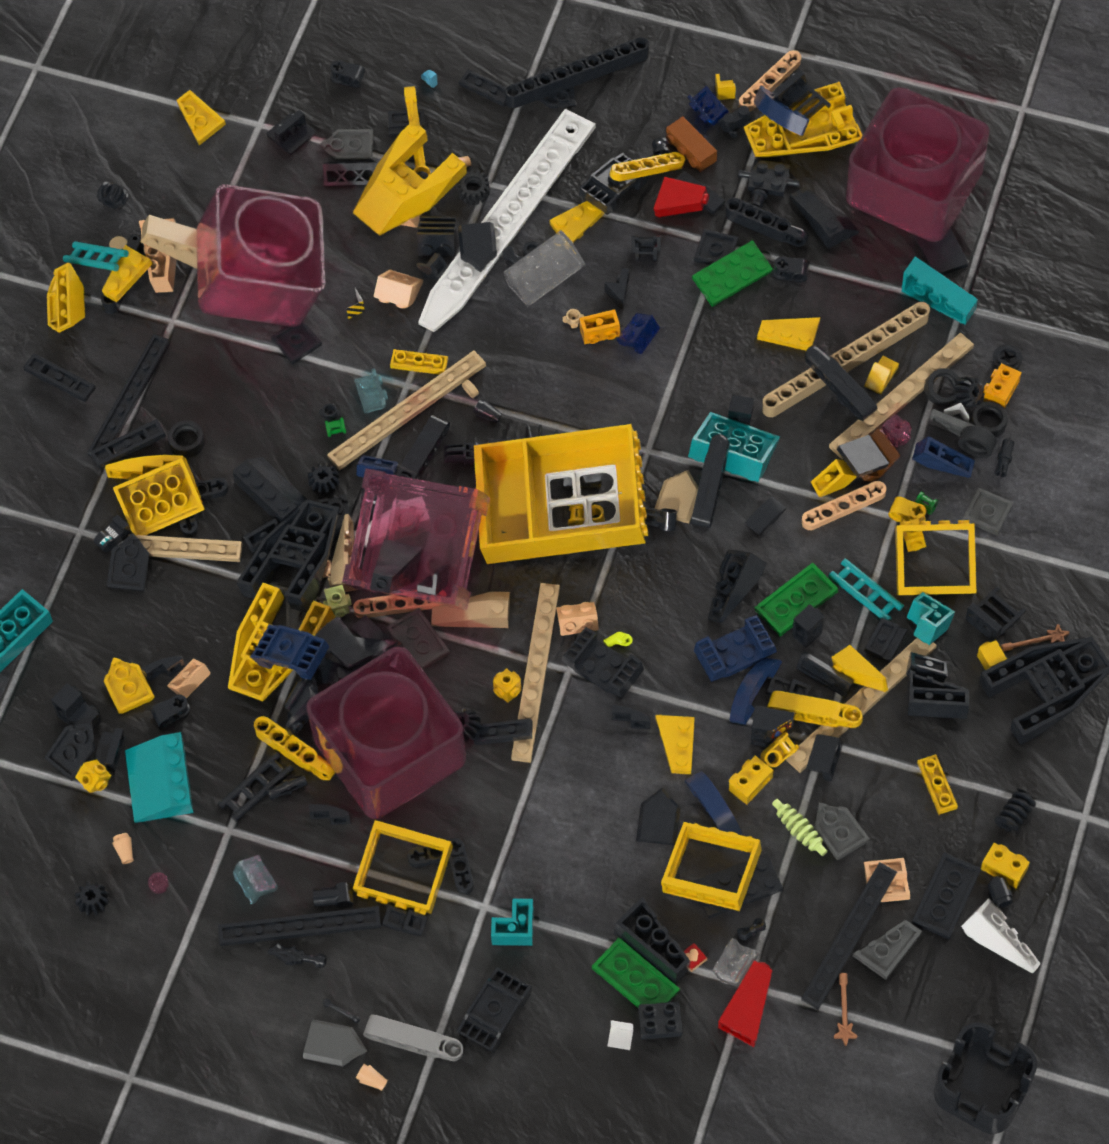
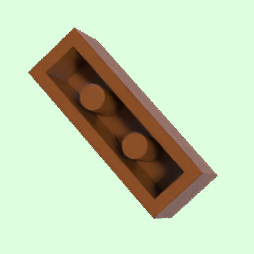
[666,117,717,172]

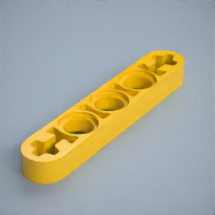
[609,152,685,181]

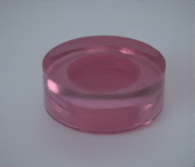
[148,872,169,894]

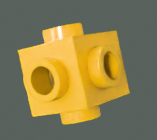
[493,668,521,703]
[75,760,111,793]

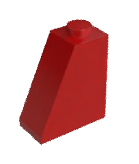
[654,177,709,217]

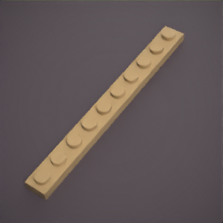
[829,333,974,460]
[327,351,486,470]
[511,583,560,763]
[786,638,937,773]

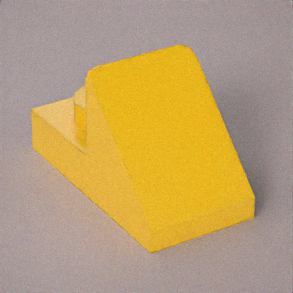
[864,356,899,395]

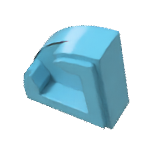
[421,70,438,88]

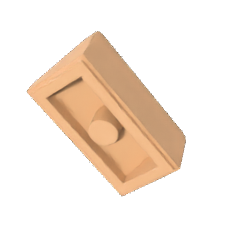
[167,659,210,699]

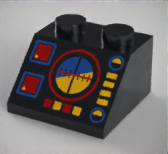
[750,706,795,747]

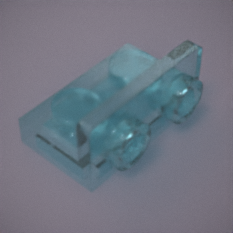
[354,368,388,413]
[233,855,278,904]

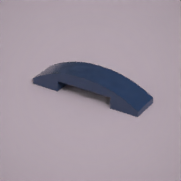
[754,86,810,136]
[729,658,782,725]
[685,771,743,836]

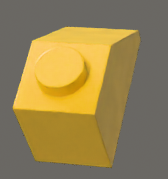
[811,459,856,497]

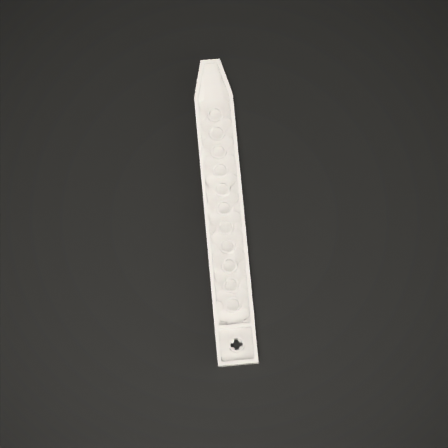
[418,109,596,332]

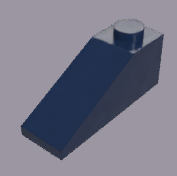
[912,436,975,478]

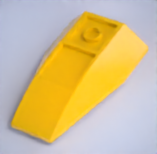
[744,82,864,157]

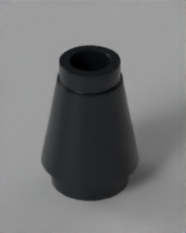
[473,400,502,423]

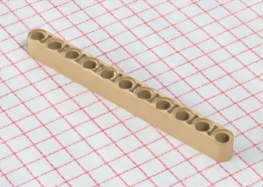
[762,302,930,417]

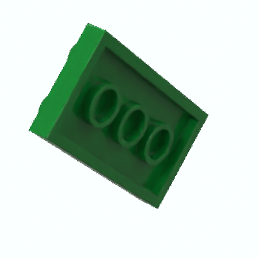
[692,240,773,307]
[755,563,838,636]
[592,938,680,1008]

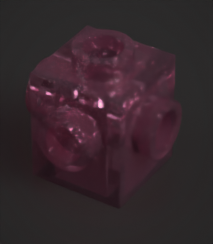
[882,414,912,448]

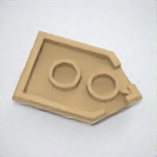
[654,470,698,524]

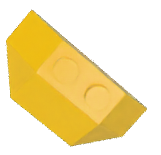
[47,262,85,333]

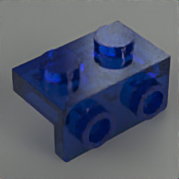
[688,86,729,126]
[617,313,660,354]

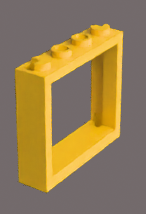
[895,520,976,595]
[353,820,453,915]
[661,822,762,911]

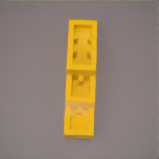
[105,455,184,480]

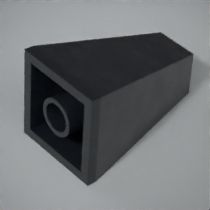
[370,539,422,594]

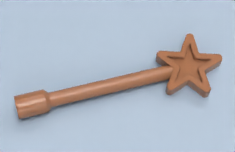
[1001,624,1069,652]
[834,973,857,1046]

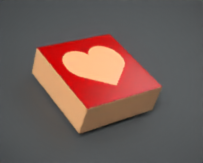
[683,943,707,972]

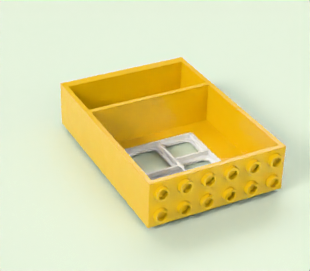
[474,424,648,564]

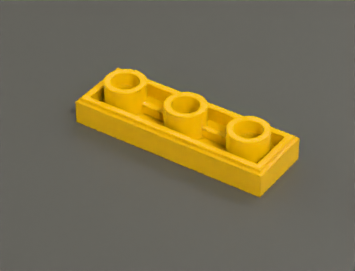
[390,349,448,375]
[917,754,958,815]

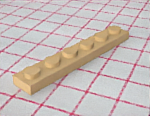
[128,535,243,562]

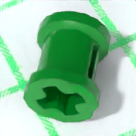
[325,417,346,437]
[915,491,939,515]

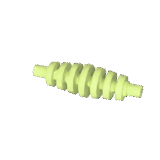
[772,799,827,856]

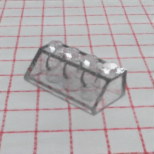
[504,230,585,307]

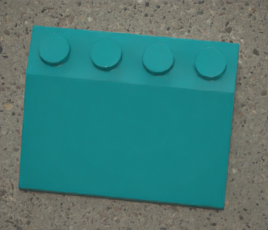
[688,412,780,482]
[125,732,193,823]

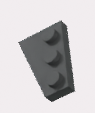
[853,920,922,980]

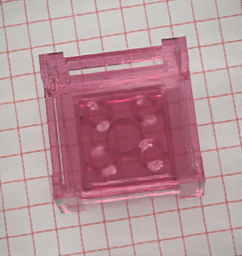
[342,468,490,611]

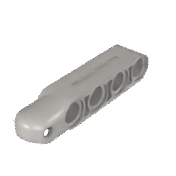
[363,1015,464,1061]

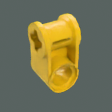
[888,497,926,522]
[568,504,605,526]
[760,732,799,767]

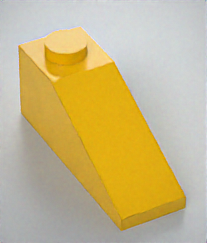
[831,645,888,692]

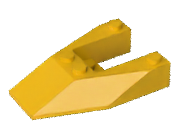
[353,120,467,236]
[228,583,335,701]

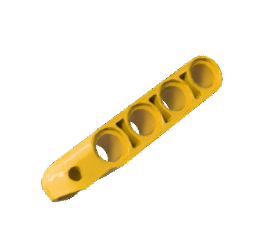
[767,691,863,728]
[254,716,335,780]

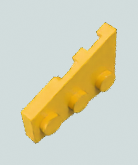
[177,90,226,145]
[550,201,605,250]
[102,245,153,303]
[757,317,820,351]
[655,715,694,774]

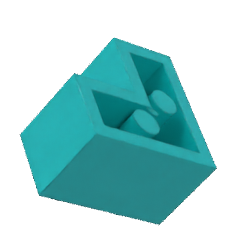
[907,592,955,645]
[491,899,534,946]

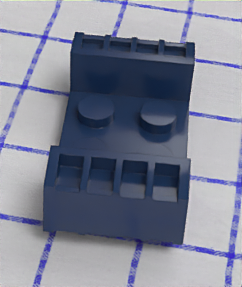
[694,615,777,682]
[250,624,330,680]

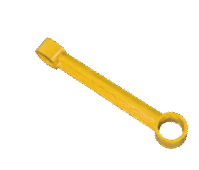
[404,86,431,180]

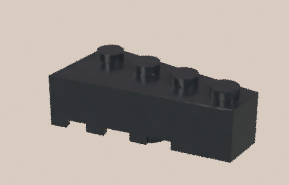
[614,897,690,984]

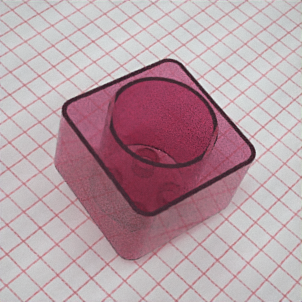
[846,87,989,242]
[196,184,325,327]
[307,647,466,819]

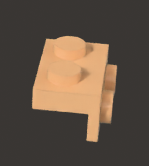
[556,602,599,636]

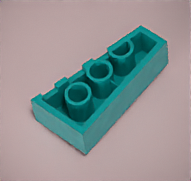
[901,256,978,325]

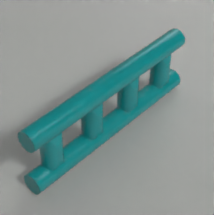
[63,242,129,271]
[828,558,904,621]

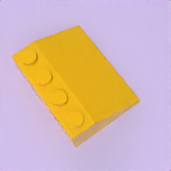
[113,458,205,536]

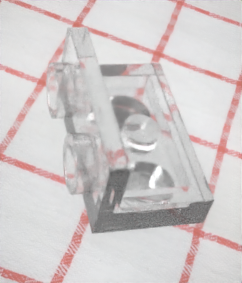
[713,938,759,987]

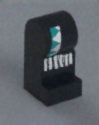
[94,514,131,553]

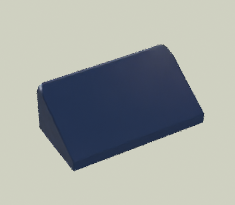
[356,455,398,483]

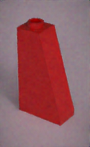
[718,960,772,1047]

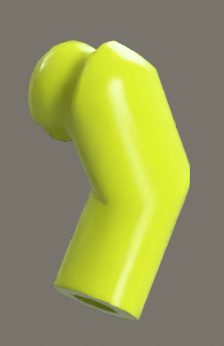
[603,632,633,648]

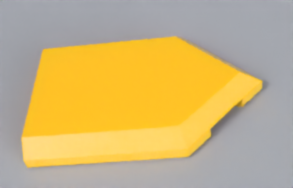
[104,658,155,714]

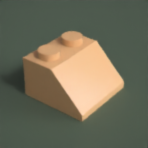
[374,270,423,308]

